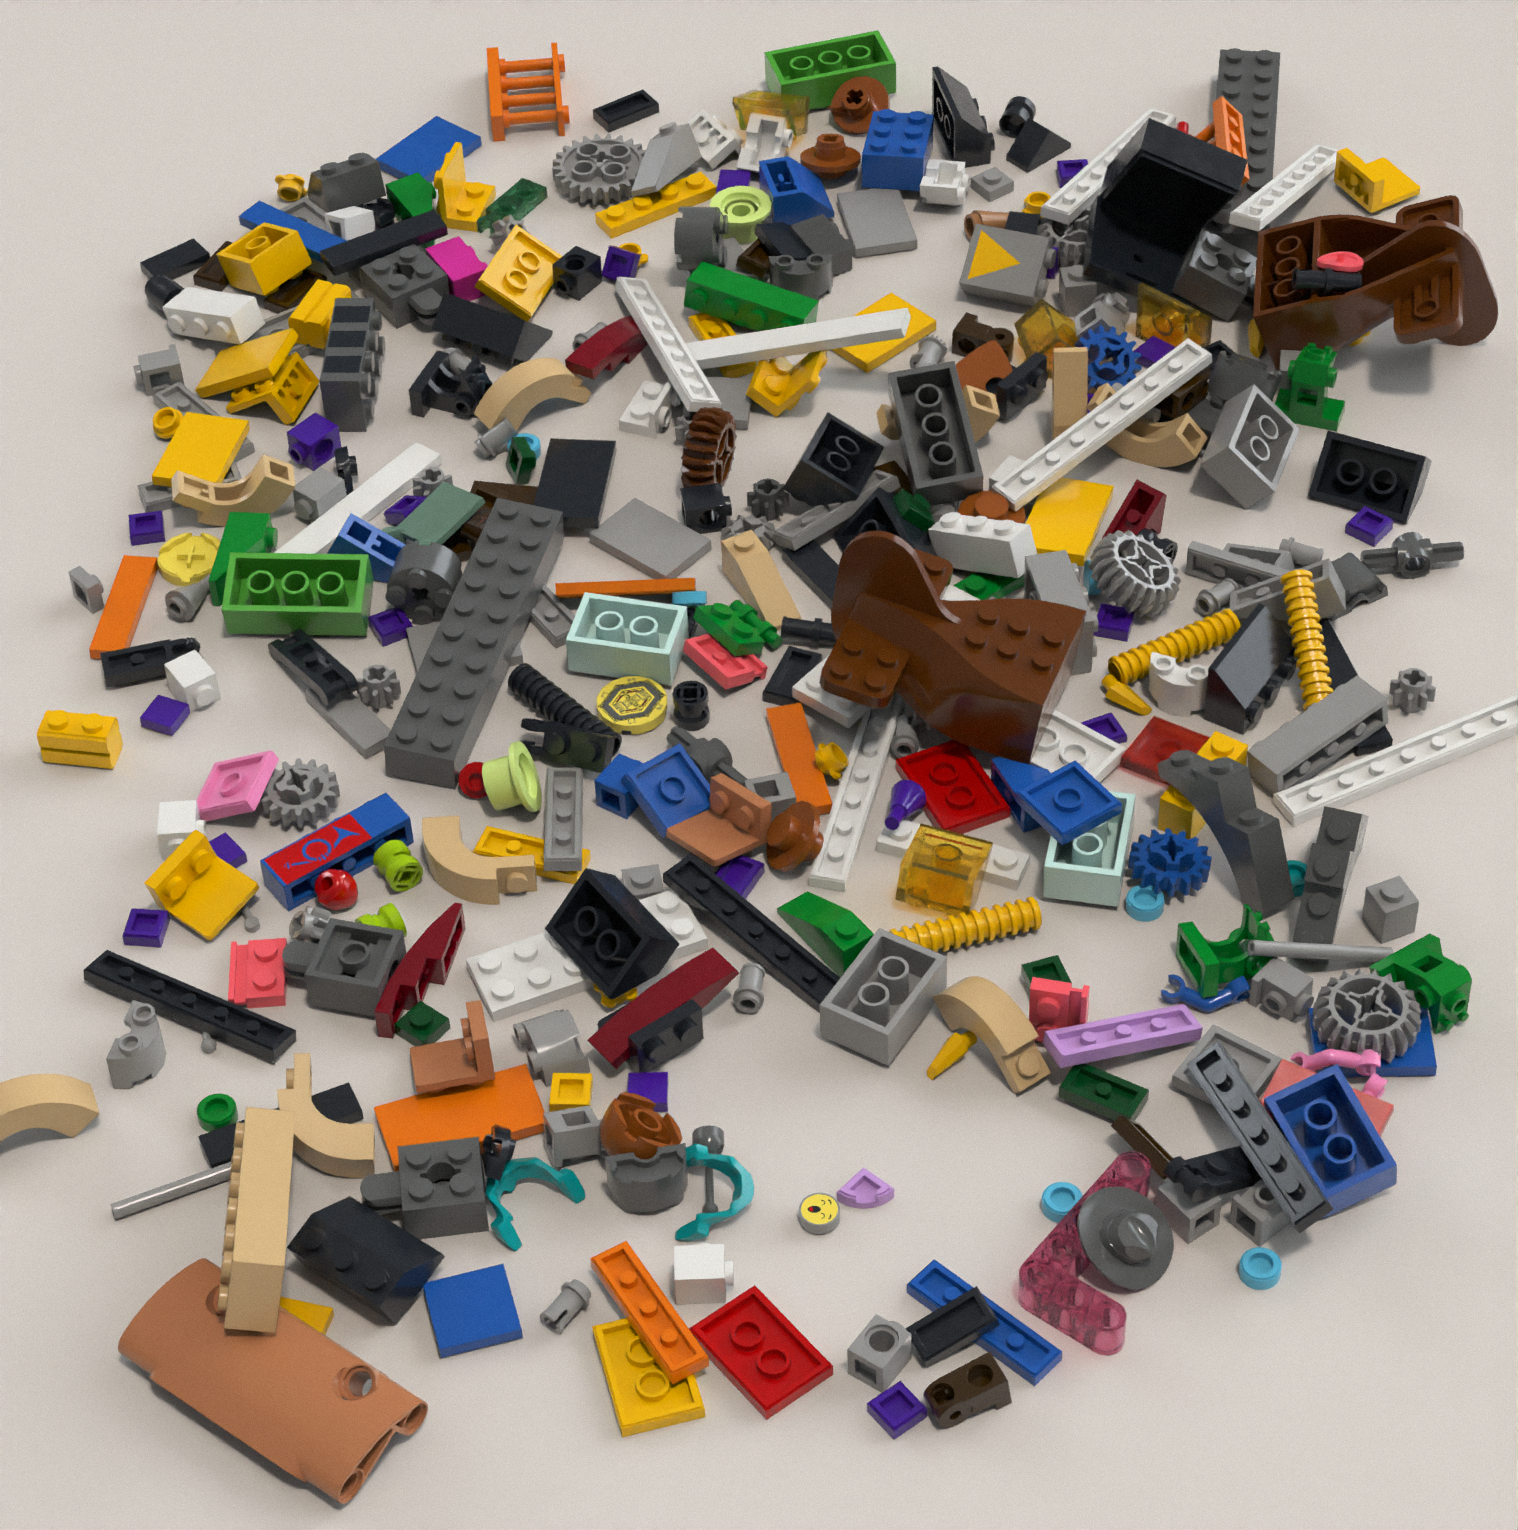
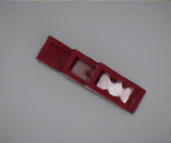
[565,315,648,380]
[374,902,466,1039]
[587,947,739,1070]

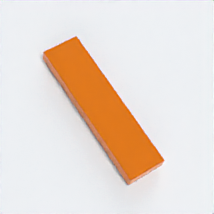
[89,555,158,659]
[555,578,696,599]
[766,703,832,815]
[590,1241,709,1384]

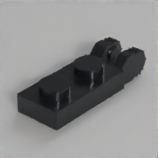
[100,637,203,687]
[520,718,615,773]

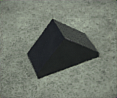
[1006,118,1071,173]

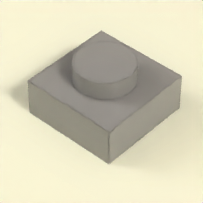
[971,167,1014,202]
[68,566,104,614]
[621,864,664,900]

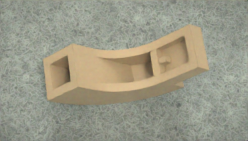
[474,358,592,431]
[1086,383,1208,467]
[876,384,1000,443]
[171,454,295,526]
[422,816,537,905]
[932,976,1051,1093]
[277,1053,375,1178]
[0,1074,100,1142]

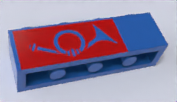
[260,793,414,912]

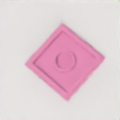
[197,751,279,821]

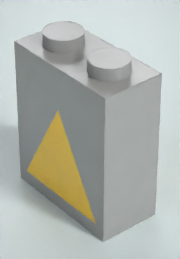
[959,224,1056,308]

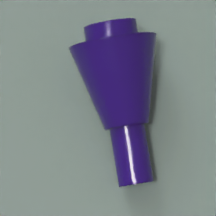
[885,780,926,830]

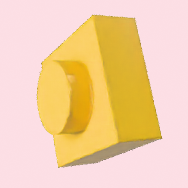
[549,1073,593,1112]

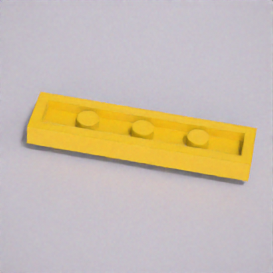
[595,171,717,239]

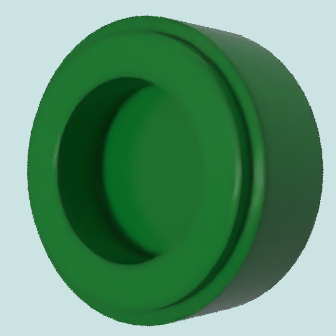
[197,1093,238,1132]

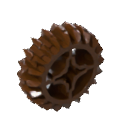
[680,407,737,488]

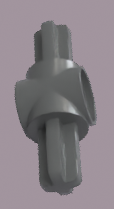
[1360,532,1464,579]
[666,726,747,787]

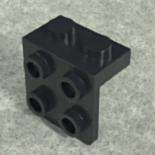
[985,351,1048,421]
[597,999,704,1073]

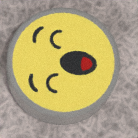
[799,1193,840,1234]

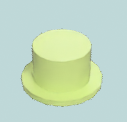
[710,186,772,244]
[482,741,542,813]

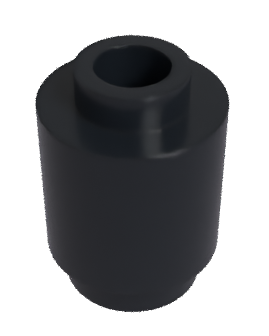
[145,275,185,313]

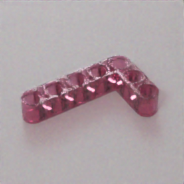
[1018,1151,1151,1356]

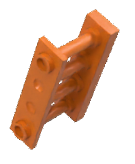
[486,42,570,142]
[1195,96,1249,186]

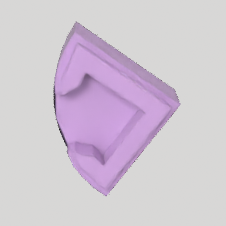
[837,1167,894,1209]

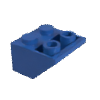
[759,156,834,226]

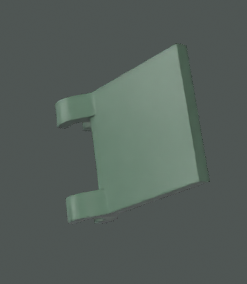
[381,482,486,546]

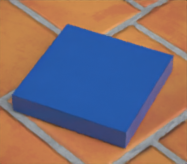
[621,743,710,839]
[1016,760,1122,845]
[423,1264,523,1358]

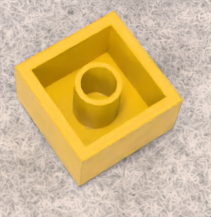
[216,222,312,296]

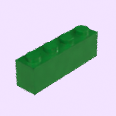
[684,261,819,332]

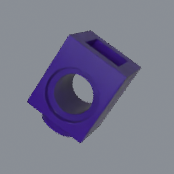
[286,412,341,471]

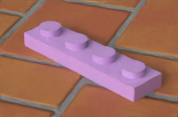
[1043,1004,1203,1068]

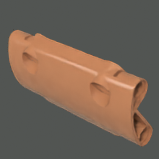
[118,1258,428,1504]

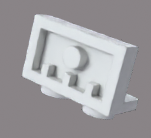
[686,109,743,169]
[619,379,682,439]

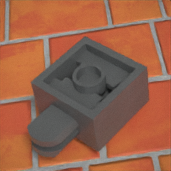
[1172,229,1257,321]
[360,244,449,329]
[282,918,406,1017]
[360,1137,489,1239]

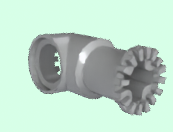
[909,335,947,369]

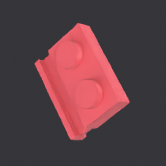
[683,633,768,690]
[228,938,287,1008]
[1029,977,1090,1043]

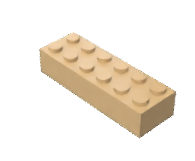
[217,1107,295,1333]

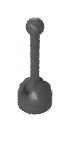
[692,1125,724,1213]

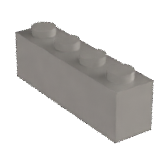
[1247,676,1388,795]

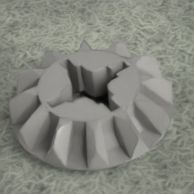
[721,513,775,550]

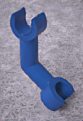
[1161,974,1251,1013]

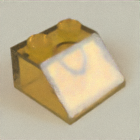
[732,90,810,141]
[1135,283,1212,348]
[1014,299,1089,379]
[895,824,993,917]

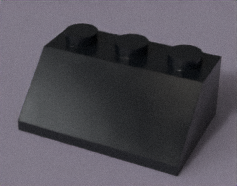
[932,66,995,168]
[432,292,553,364]
[782,412,885,506]
[1308,430,1432,523]
[834,487,938,556]
[1204,603,1296,735]
[545,868,680,999]
[287,1196,445,1324]

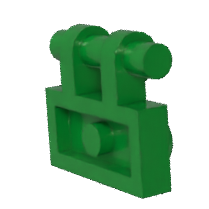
[693,600,783,656]

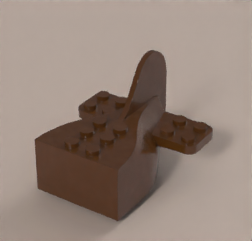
[1253,195,1498,370]
[819,531,1087,765]

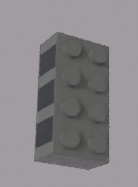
[319,298,385,432]
[888,361,984,506]

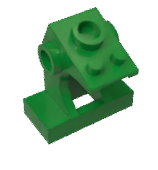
[1275,343,1345,432]
[1176,904,1274,998]
[1369,933,1472,1034]

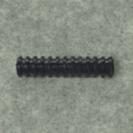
[508,663,622,757]

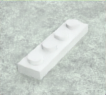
[876,820,1030,890]

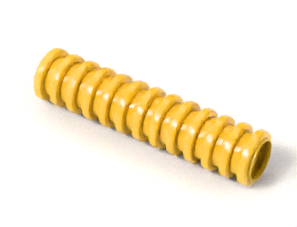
[1280,569,1333,711]
[1108,608,1241,685]
[889,896,1042,953]

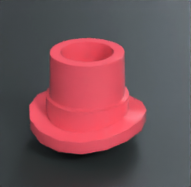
[1317,251,1364,293]

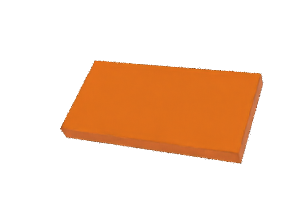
[374,1064,545,1172]

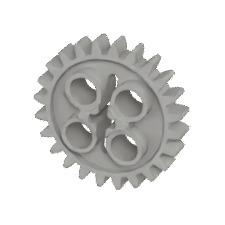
[552,134,646,205]

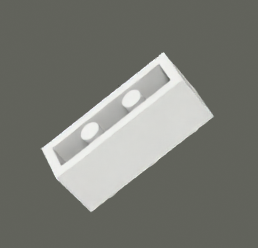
[163,287,265,345]
[928,512,1037,578]

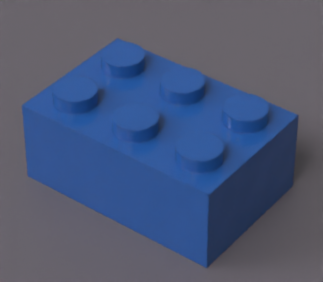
[862,109,934,191]
[1264,1064,1397,1219]

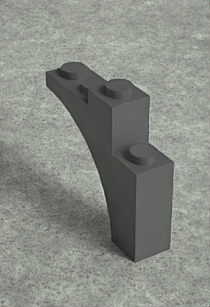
[1157,750,1295,914]
[1292,806,1369,965]

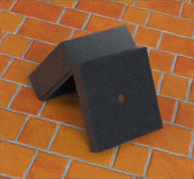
[1082,118,1248,317]

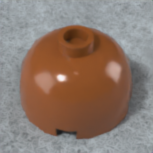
[599,1092,682,1159]

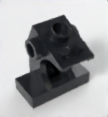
[409,350,493,418]

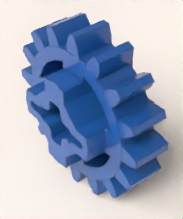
[1074,325,1142,391]
[1128,828,1212,897]

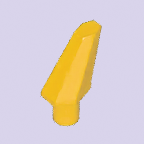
[1247,319,1265,358]
[1101,674,1152,716]
[927,1030,977,1080]

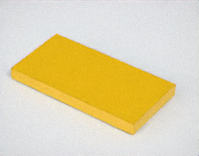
[1026,477,1114,566]

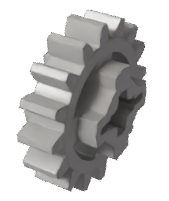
[260,758,340,828]

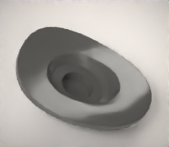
[1077,1186,1174,1290]

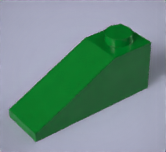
[385,172,436,250]
[208,512,278,607]
[777,891,874,978]

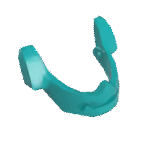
[675,1143,754,1241]
[486,1157,586,1251]

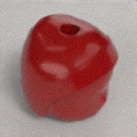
[314,869,358,910]

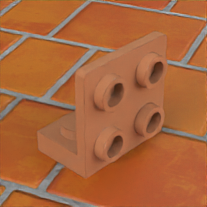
[666,773,772,866]
[410,1000,495,1093]

